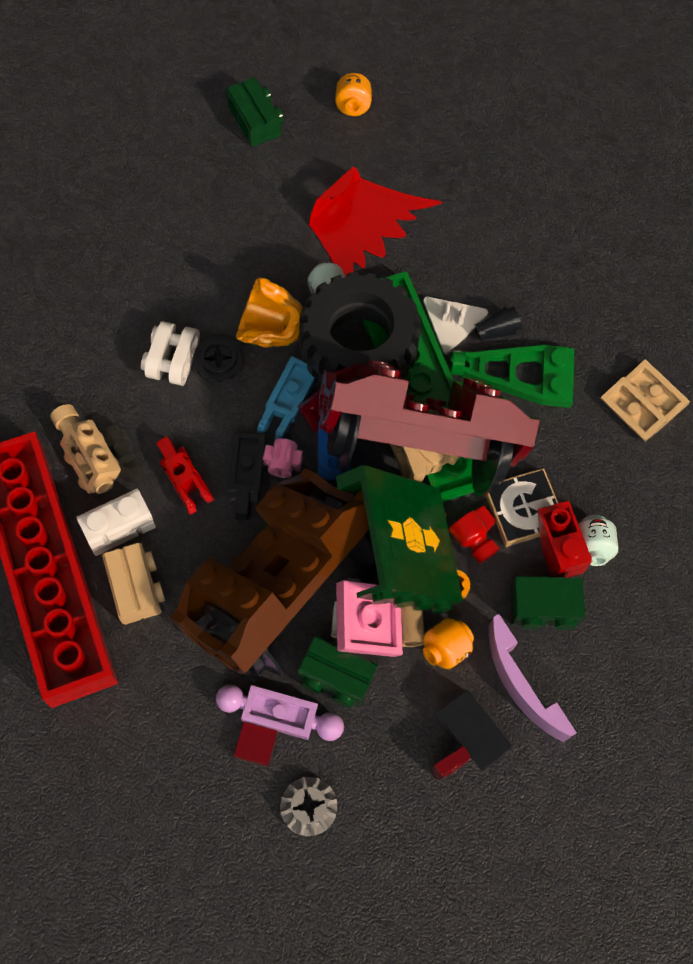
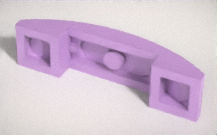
[488,614,577,742]

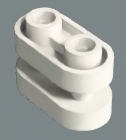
[141,321,200,386]

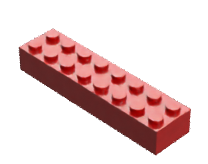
[0,431,119,708]

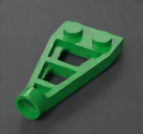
[450,345,574,408]

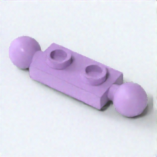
[216,684,344,741]

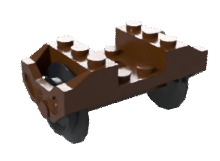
[170,468,375,676]

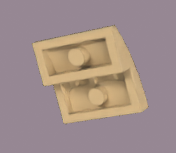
[600,359,690,442]

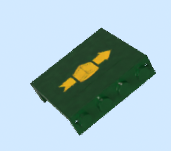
[336,465,463,614]

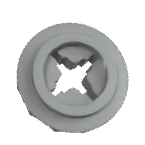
[280,777,337,836]

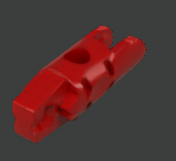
[156,436,215,515]

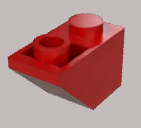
[537,501,592,578]

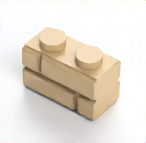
[102,543,165,625]

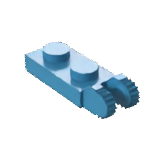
[257,356,318,440]

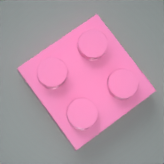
[336,580,403,657]

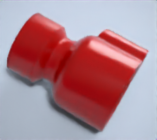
[449,505,500,564]

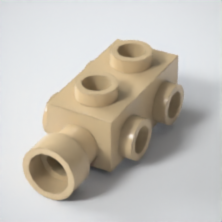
[50,404,121,494]

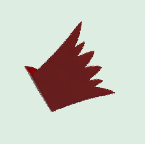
[308,166,443,277]

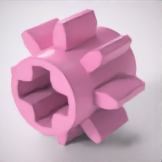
[263,438,303,478]

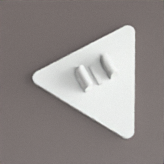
[423,297,488,355]

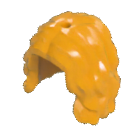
[236,278,303,348]

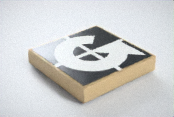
[486,468,558,547]

